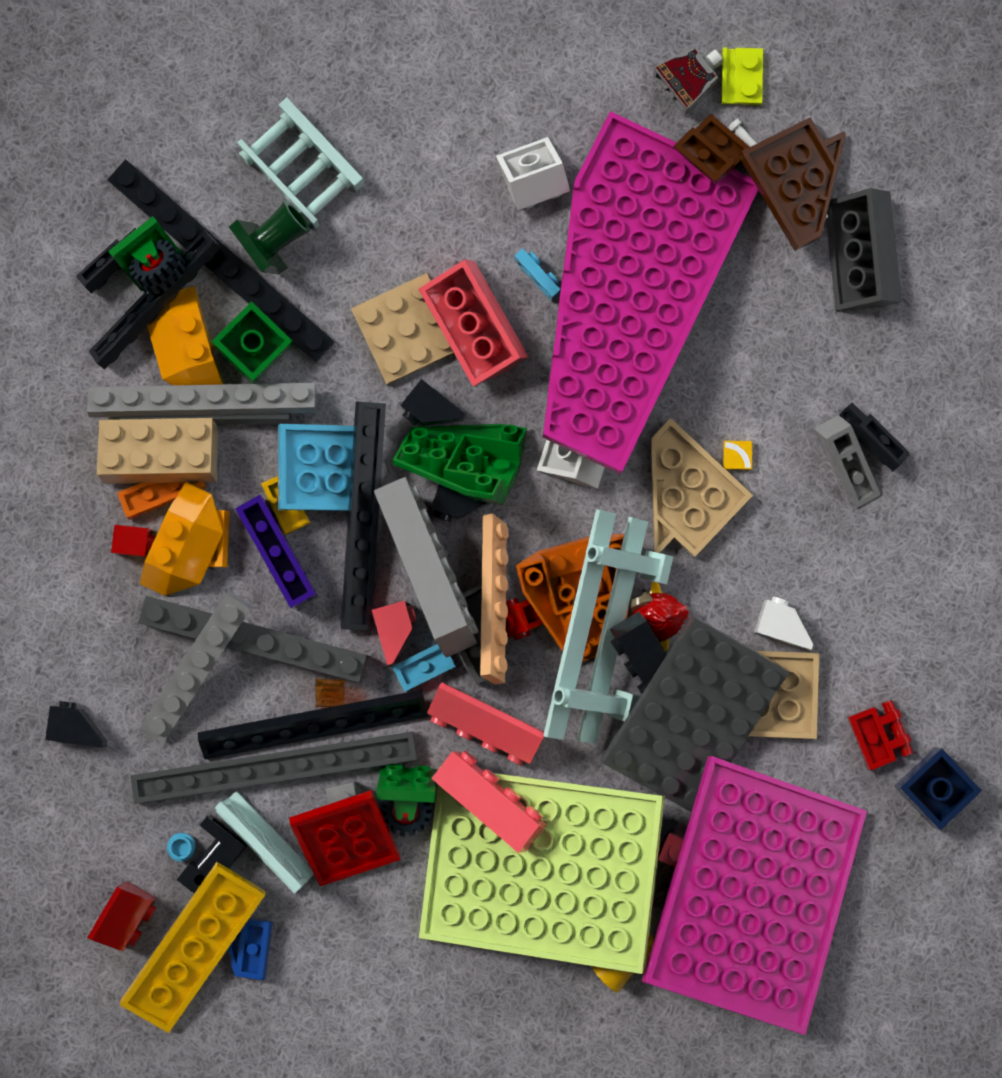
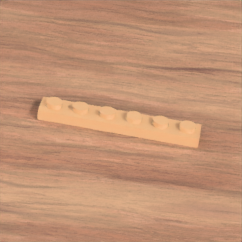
[480,513,509,685]

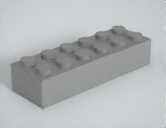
[374,477,479,658]

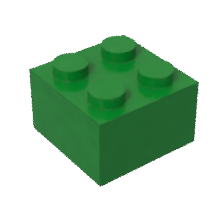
[211,301,293,384]

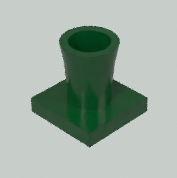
[229,200,310,275]

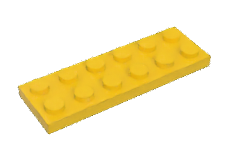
[120,862,266,1033]

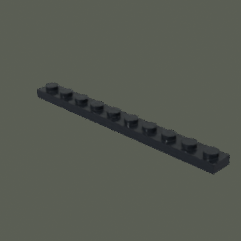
[107,159,335,363]

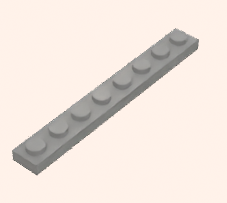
[87,383,316,417]

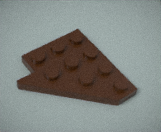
[738,117,846,251]

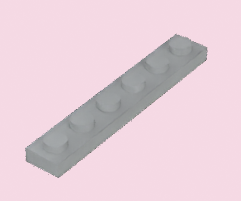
[140,590,253,743]

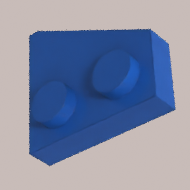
[227,918,273,980]

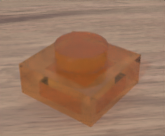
[315,679,345,707]

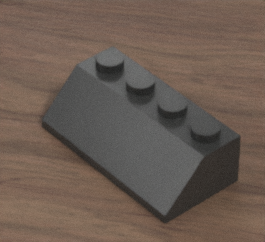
[826,188,902,311]

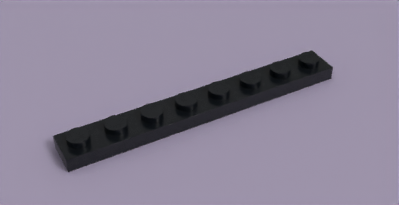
[341,401,386,630]
[198,690,428,760]

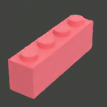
[431,751,547,853]

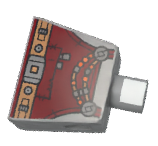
[653,47,723,116]

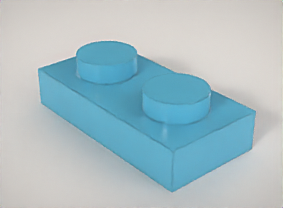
[514,248,561,302]
[392,644,456,692]

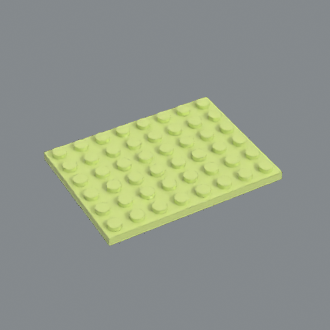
[419,766,665,974]

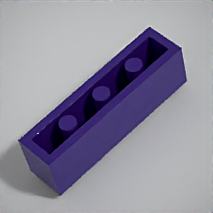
[235,495,319,609]

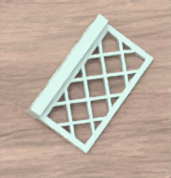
[215,791,314,894]

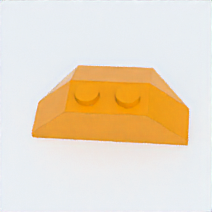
[147,286,224,386]
[140,482,224,596]

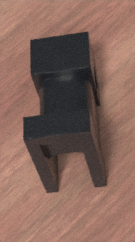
[176,815,248,893]

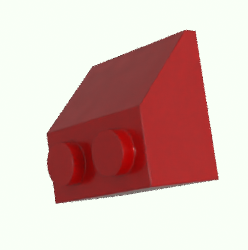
[87,881,157,952]

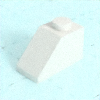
[754,597,813,650]

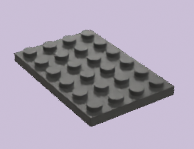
[601,615,789,812]

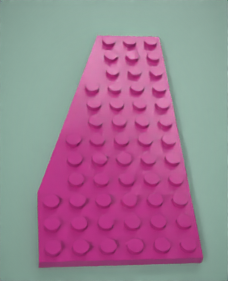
[542,111,758,475]

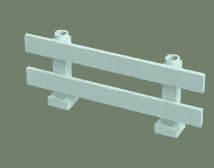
[543,509,673,744]

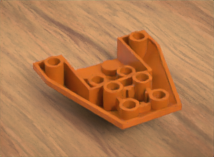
[516,534,629,661]

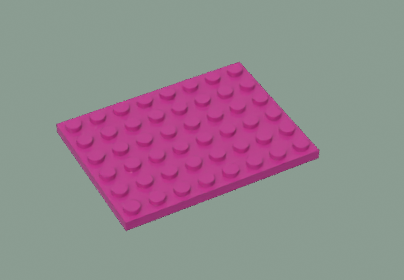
[642,756,867,1035]

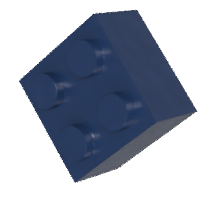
[894,747,982,831]

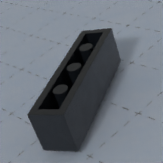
[609,611,666,695]

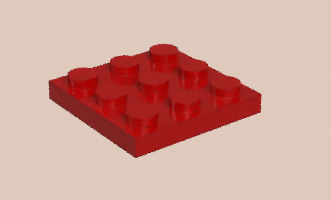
[289,790,401,887]

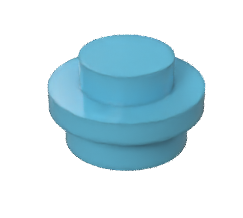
[167,833,196,862]

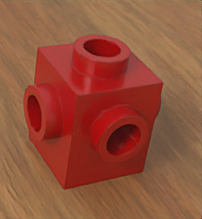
[506,598,544,641]

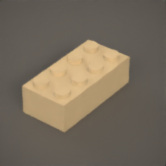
[97,418,218,484]

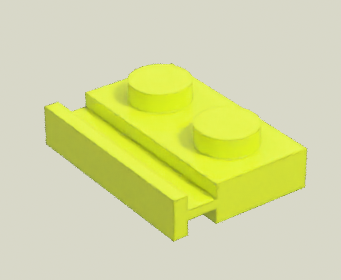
[721,47,763,105]

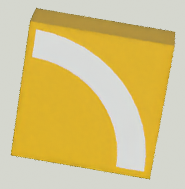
[723,441,752,470]

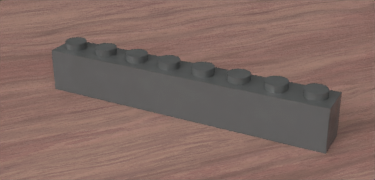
[138,596,369,683]

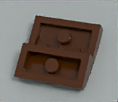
[673,114,749,184]

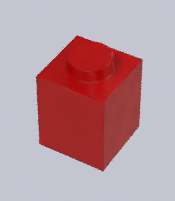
[111,525,156,558]

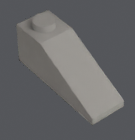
[814,415,881,508]

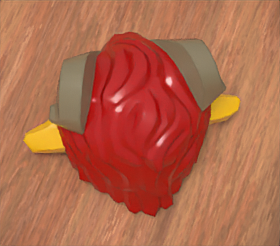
[631,581,689,651]

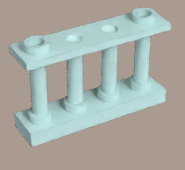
[237,97,364,229]

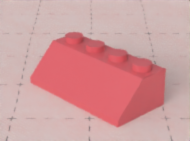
[418,259,529,387]
[427,682,544,766]

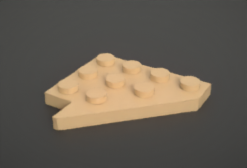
[650,418,753,557]

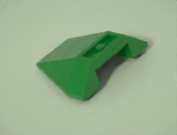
[393,424,527,505]

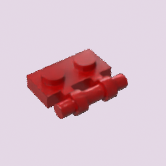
[847,700,914,771]

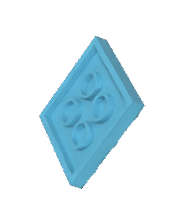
[278,424,354,511]

